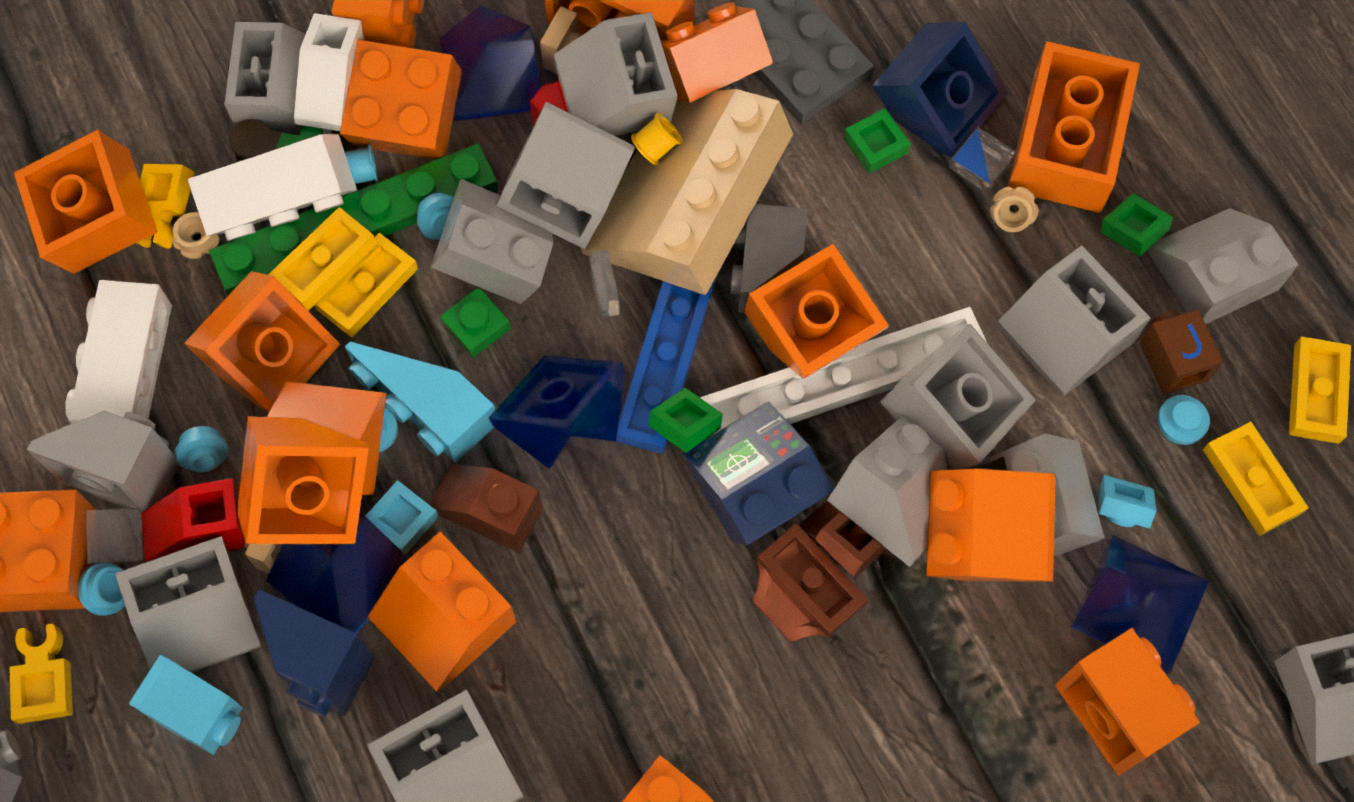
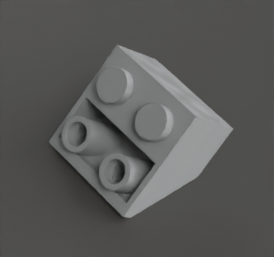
[553,12,678,136]
[224,22,332,135]
[496,102,635,249]
[996,245,1150,397]
[968,433,1105,556]
[115,536,261,673]
[1274,633,1354,765]
[367,689,524,802]

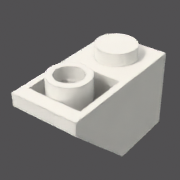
[294,13,364,131]

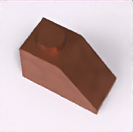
[429,464,543,553]

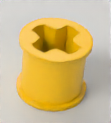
[631,112,683,165]

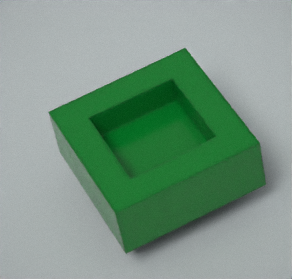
[843,108,911,174]
[1101,193,1173,257]
[440,287,511,358]
[649,388,723,453]

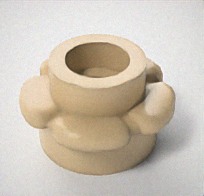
[990,187,1039,232]
[172,212,220,259]

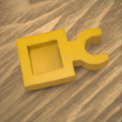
[137,164,194,249]
[10,623,73,724]

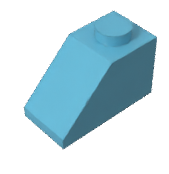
[129,654,243,755]

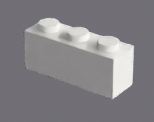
[188,134,357,241]
[65,280,172,424]

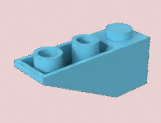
[345,342,499,463]

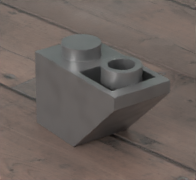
[730,204,808,313]

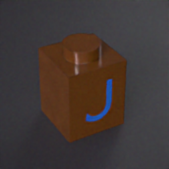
[1139,309,1223,395]

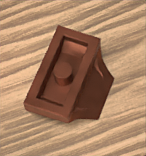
[799,502,886,577]
[753,523,868,642]

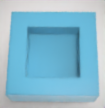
[1098,475,1157,529]
[363,480,439,555]

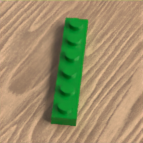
[209,143,499,296]

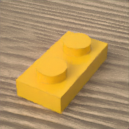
[268,207,378,311]
[314,233,418,338]
[1289,336,1351,444]
[1203,422,1309,536]

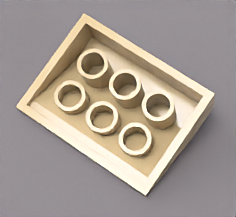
[580,89,793,295]

